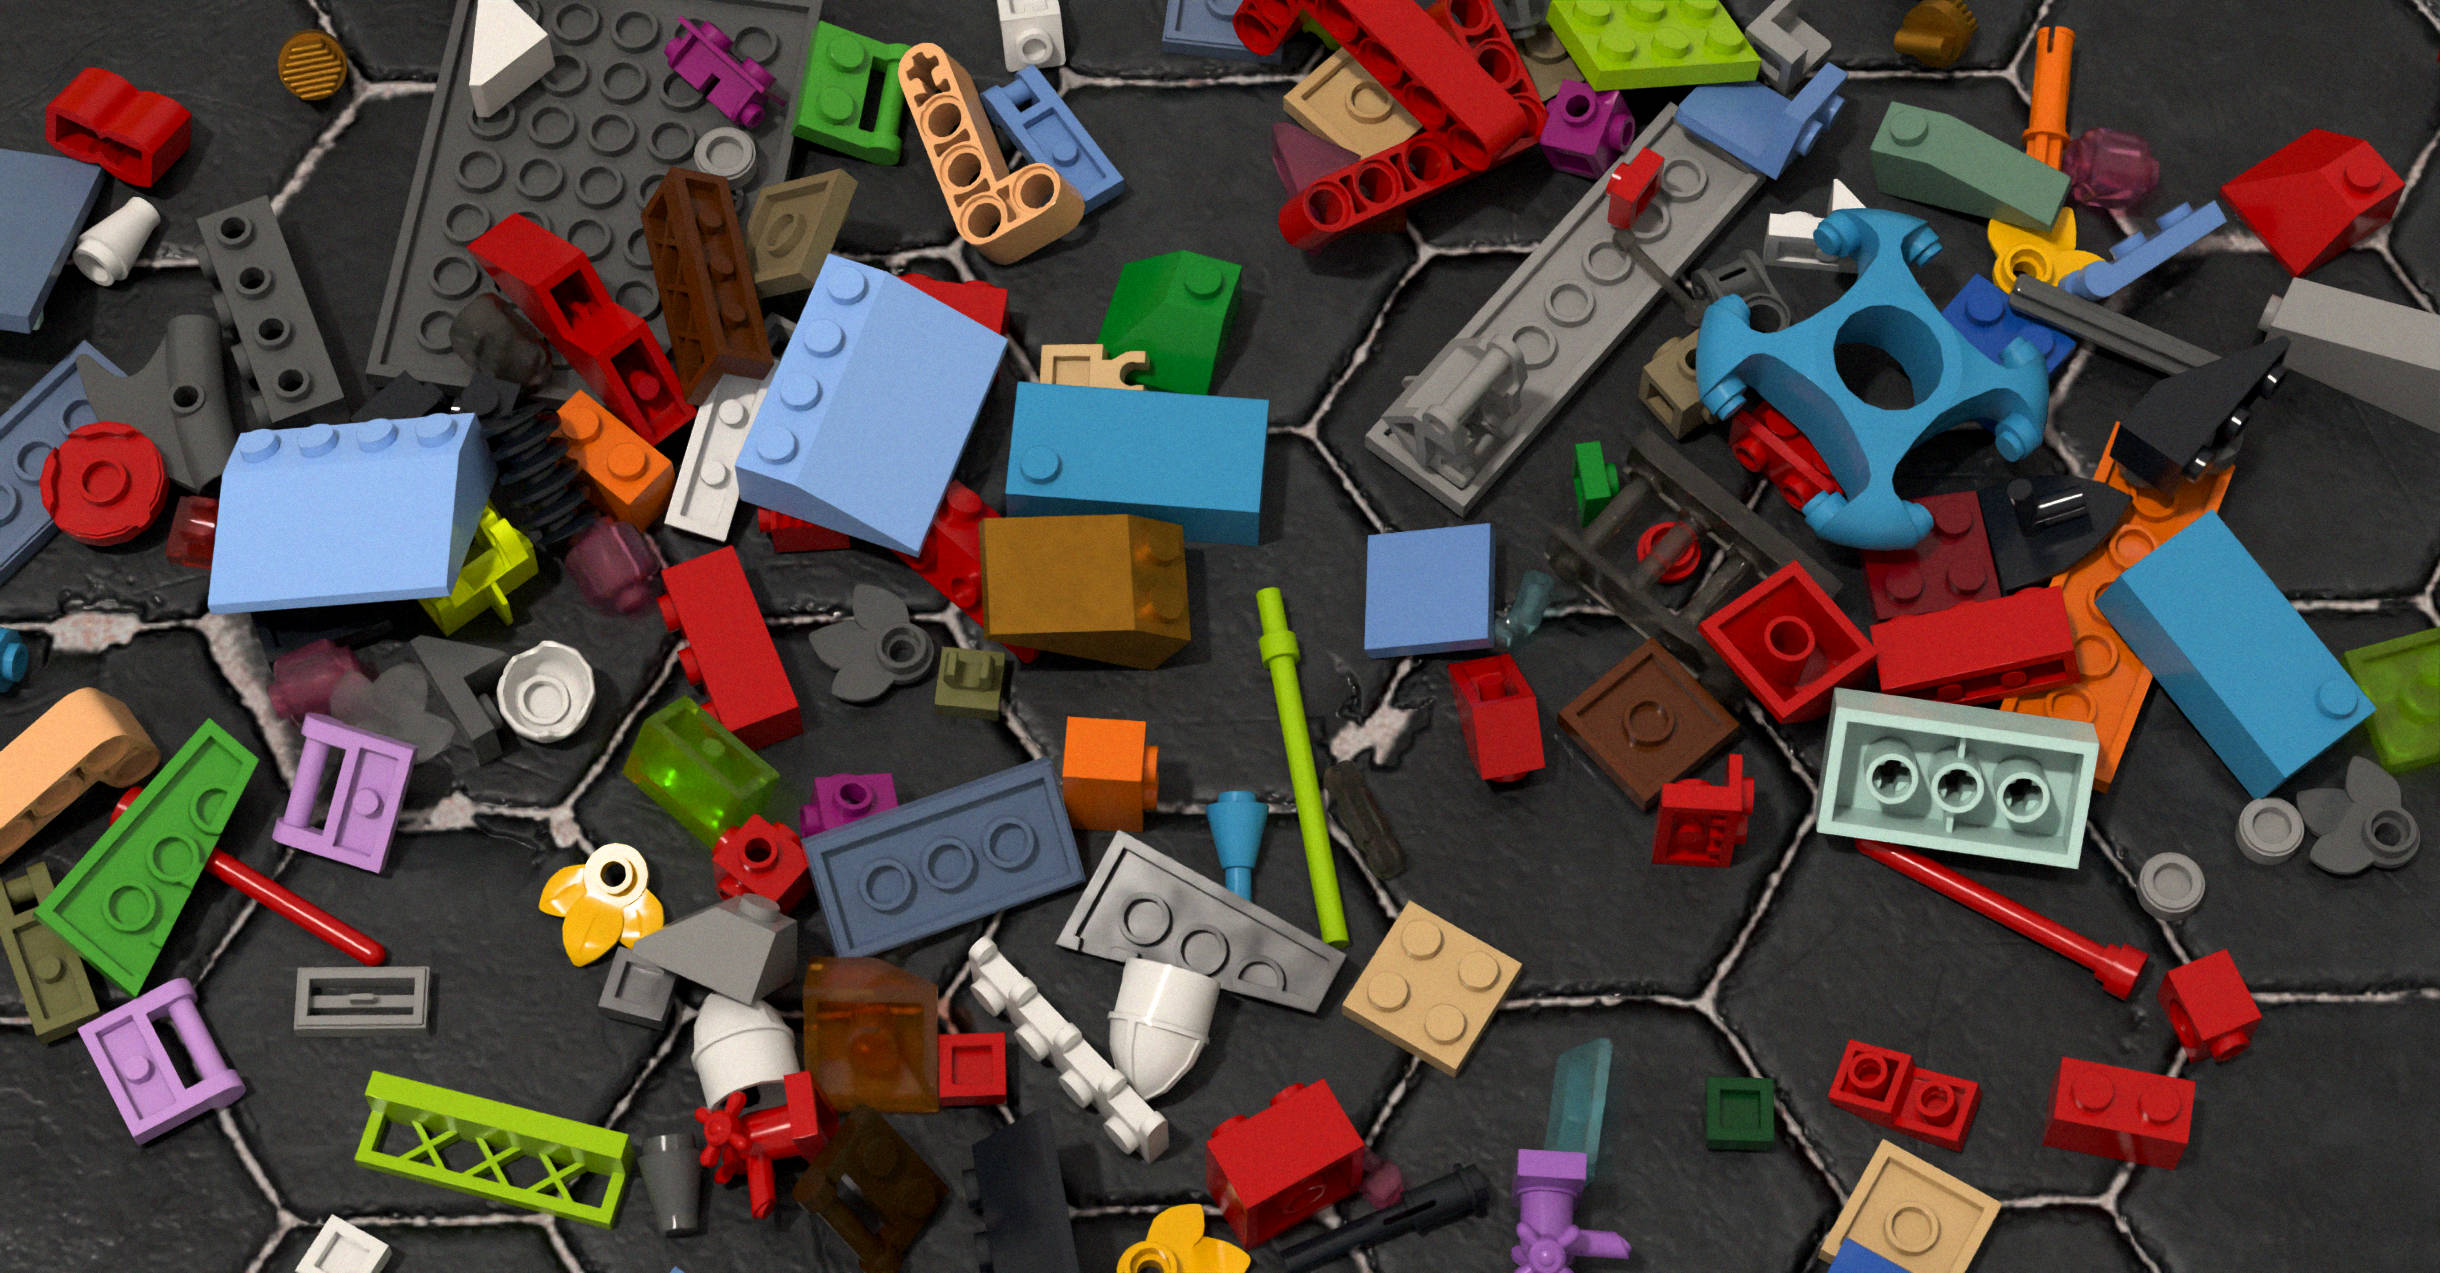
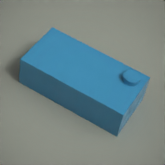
[1005,381,1269,546]
[2094,509,2377,800]

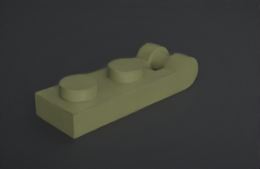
[0,860,103,1045]

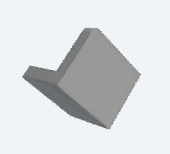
[1744,0,1831,96]

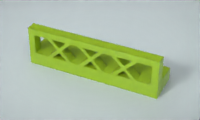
[354,1070,636,1230]

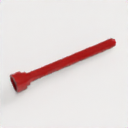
[109,786,386,967]
[1854,838,2150,1001]

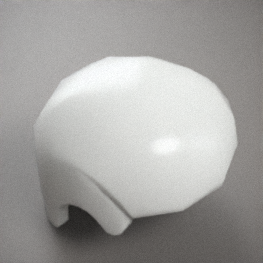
[496,641,596,743]

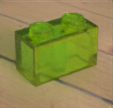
[622,694,780,850]

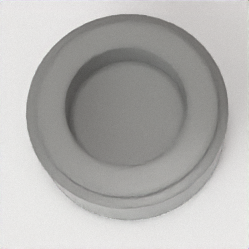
[694,127,757,191]
[2235,797,2304,865]
[2136,852,2205,921]

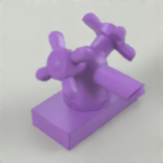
[1511,1149,1632,1273]

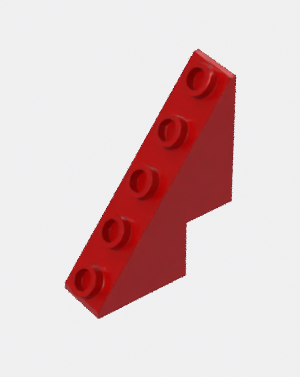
[466,212,698,447]

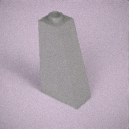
[2257,277,2440,434]

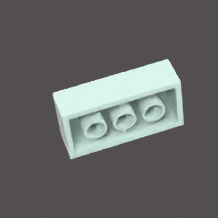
[1815,687,2100,869]

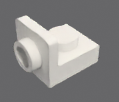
[996,0,1066,72]

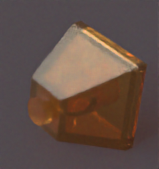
[803,957,939,1112]

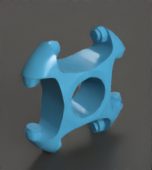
[1696,208,2049,551]

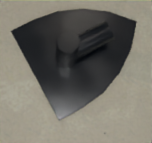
[1976,475,2133,594]

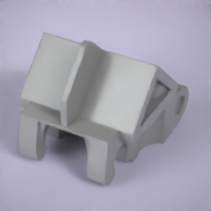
[1381,334,1528,488]

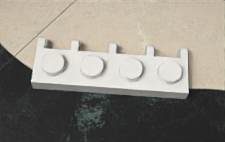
[969,936,1169,1164]

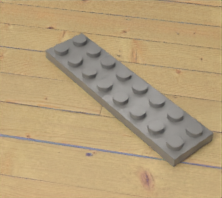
[1365,102,1767,518]

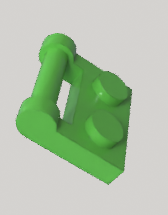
[791,20,912,166]

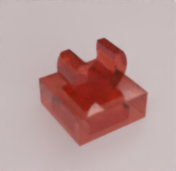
[165,495,219,570]

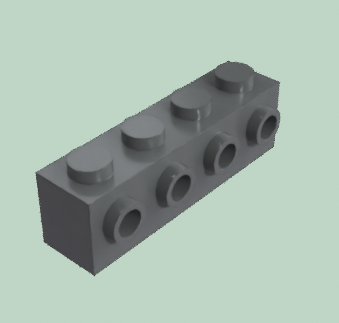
[193,195,351,430]

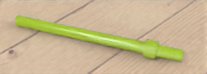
[1256,587,1349,950]

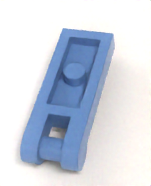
[979,64,1124,216]
[2057,200,2227,302]

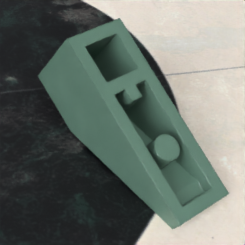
[1870,101,2072,233]

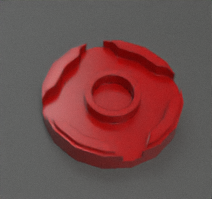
[39,421,170,547]

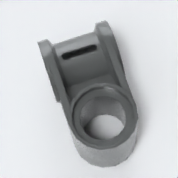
[1691,248,1791,333]

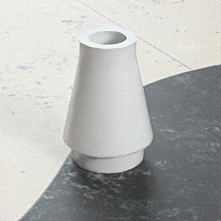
[73,197,160,286]

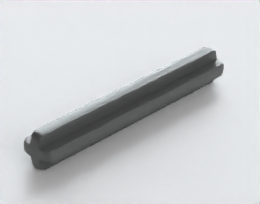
[2007,274,2223,376]

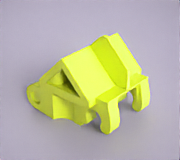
[416,498,539,637]

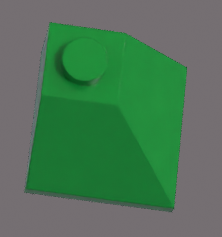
[1096,250,1242,396]

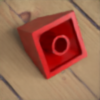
[2218,128,2406,279]
[1697,559,1879,724]

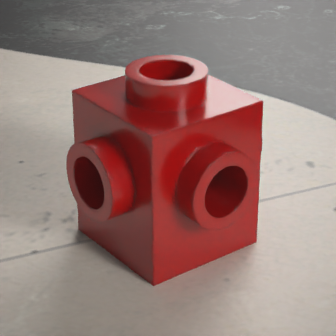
[712,813,814,916]

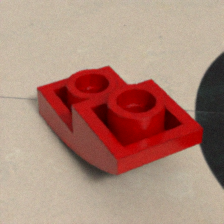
[1828,1039,1982,1152]

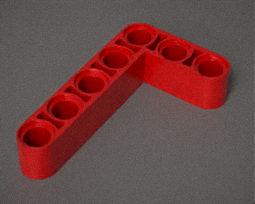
[1233,0,1528,171]
[1278,0,1548,250]

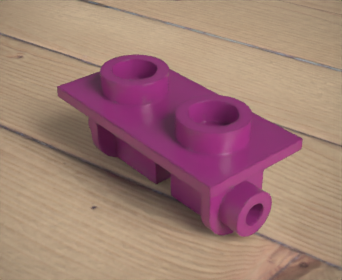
[664,15,787,129]

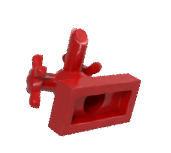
[694,1070,840,1220]

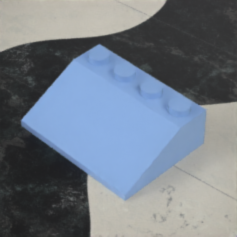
[734,253,1008,558]
[208,412,499,615]

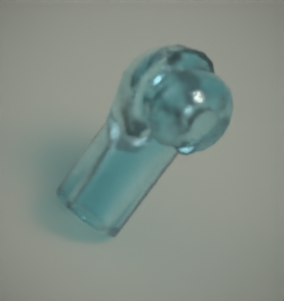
[1489,570,1555,653]

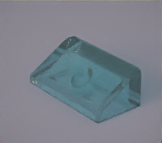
[1544,1038,1613,1186]

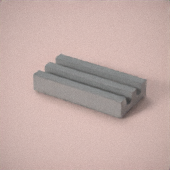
[294,966,433,1037]

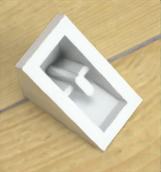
[469,0,555,117]

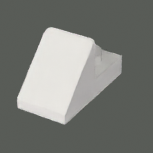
[1763,179,1866,274]

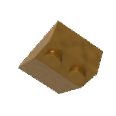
[978,514,1191,671]

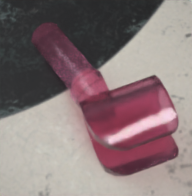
[1357,1132,1404,1210]

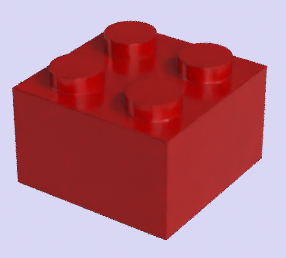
[1206,1078,1365,1252]

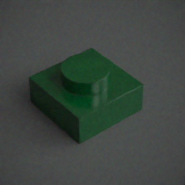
[1705,1076,1774,1150]

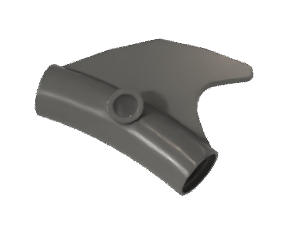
[75,314,238,503]

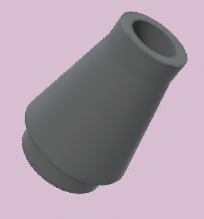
[637,1133,703,1236]

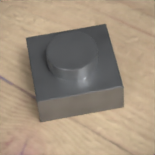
[598,946,682,1031]

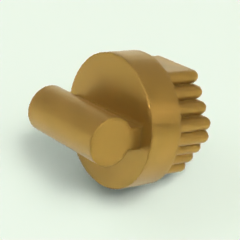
[1894,0,1978,68]
[278,29,347,100]

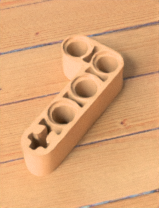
[898,43,1085,265]
[0,687,162,864]

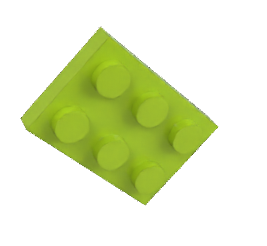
[1546,0,1762,91]

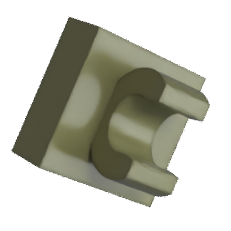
[934,646,1007,721]

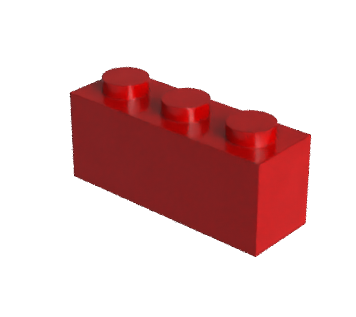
[656,545,804,759]
[1870,585,2082,706]

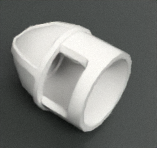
[1107,958,1222,1102]
[691,990,801,1118]

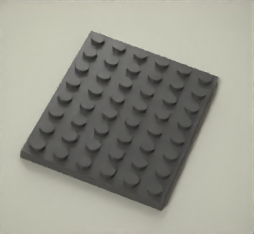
[365,0,825,428]

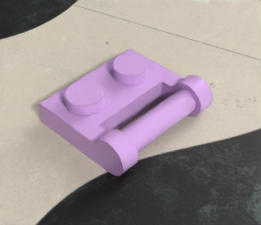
[272,713,419,873]
[77,978,246,1146]

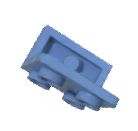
[1675,62,1849,180]

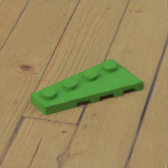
[32,718,259,1000]

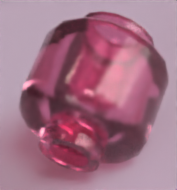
[2062,127,2159,211]
[564,515,660,614]
[266,638,368,729]

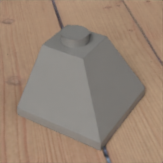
[631,893,797,1006]

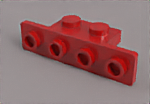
[888,479,1041,663]

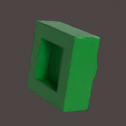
[1571,441,1619,528]

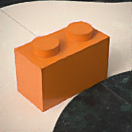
[551,389,676,539]
[1062,717,1159,833]

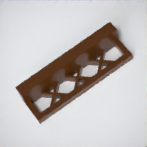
[640,166,774,406]

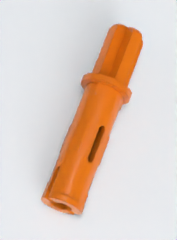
[2021,26,2076,172]

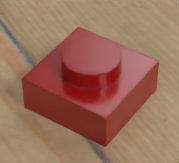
[1605,146,1665,234]
[939,1032,1007,1106]

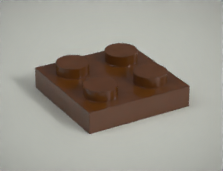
[1556,636,1740,812]

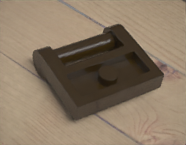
[792,1103,950,1273]

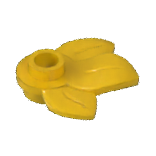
[1987,207,2105,295]
[539,843,665,968]
[1117,1204,1251,1273]

